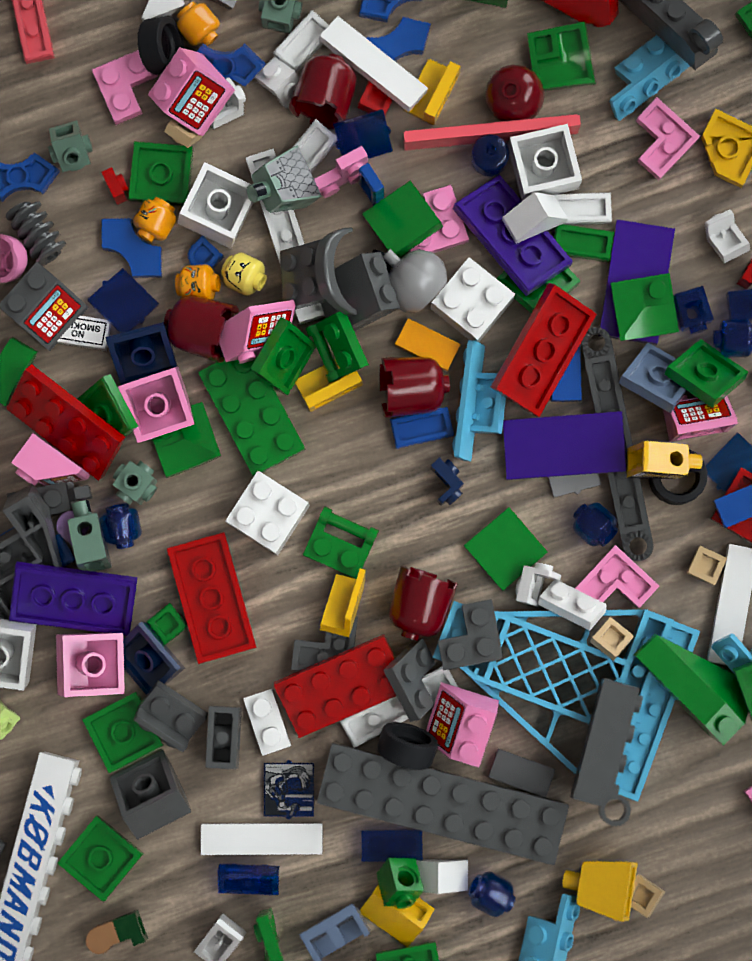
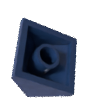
[106,322,178,385]
[123,622,185,695]

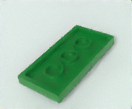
[198,357,306,477]

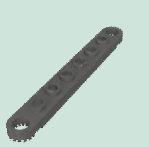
[582,327,654,561]

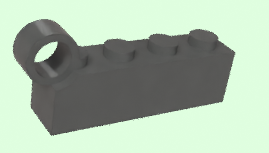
[620,0,723,70]
[570,678,643,826]

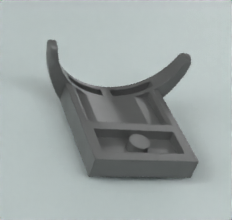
[280,227,357,316]

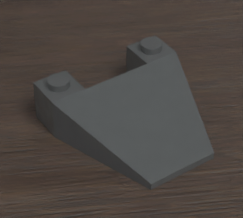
[0,484,63,626]

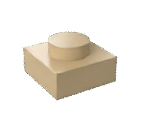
[164,119,202,148]
[686,546,727,586]
[590,617,634,661]
[631,874,665,918]

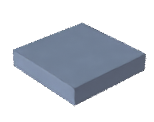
[619,343,687,413]

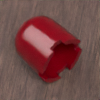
[289,54,357,130]
[164,295,239,363]
[379,357,450,418]
[389,565,458,641]

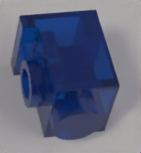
[674,286,714,335]

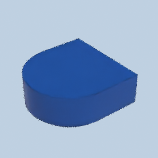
[188,236,224,269]

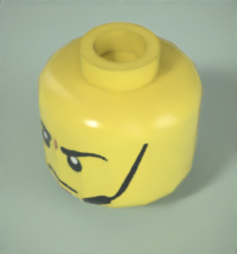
[221,252,267,296]

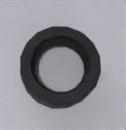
[137,16,185,75]
[649,449,708,505]
[377,722,438,770]

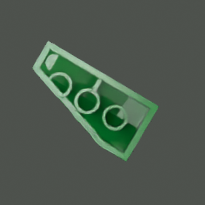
[634,634,748,746]

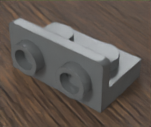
[134,680,208,752]

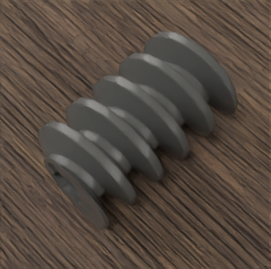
[5,202,66,266]

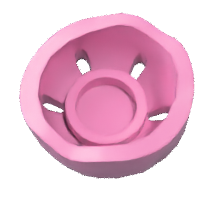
[0,234,28,283]

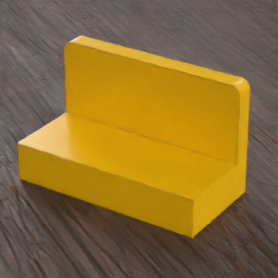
[404,59,461,125]
[295,360,363,412]
[320,569,366,637]
[360,883,435,946]

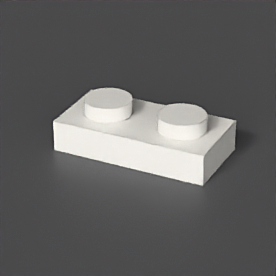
[538,580,606,631]
[243,689,291,756]

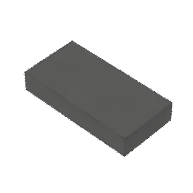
[488,749,556,798]

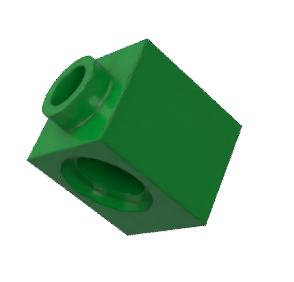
[376,858,424,909]

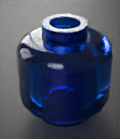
[471,134,510,177]
[713,319,752,358]
[573,502,618,547]
[100,503,142,549]
[468,872,516,917]

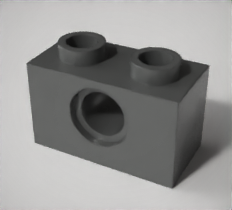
[205,706,242,769]

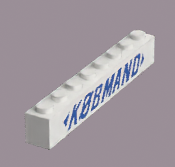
[0,752,82,961]

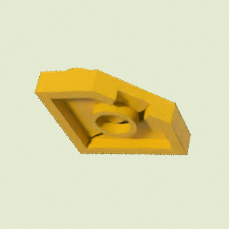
[701,109,752,188]

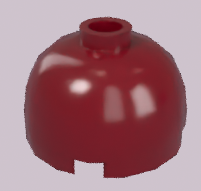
[485,65,545,122]

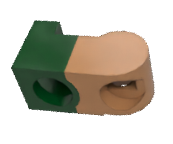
[86,910,148,954]

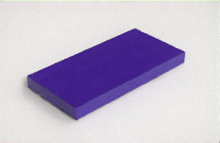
[453,174,573,296]
[598,219,675,345]
[503,411,627,480]
[9,562,138,636]

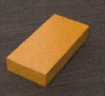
[395,318,461,372]

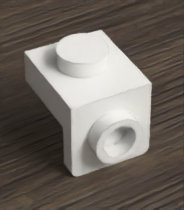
[255,57,299,108]
[211,78,246,129]
[705,210,750,263]
[515,562,561,607]

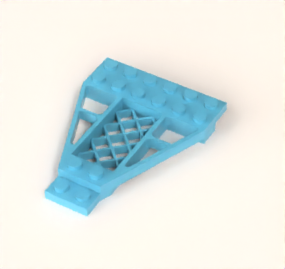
[432,601,700,802]

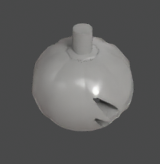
[383,249,447,313]

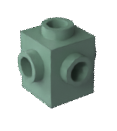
[259,0,302,34]
[48,120,93,172]
[112,461,158,505]

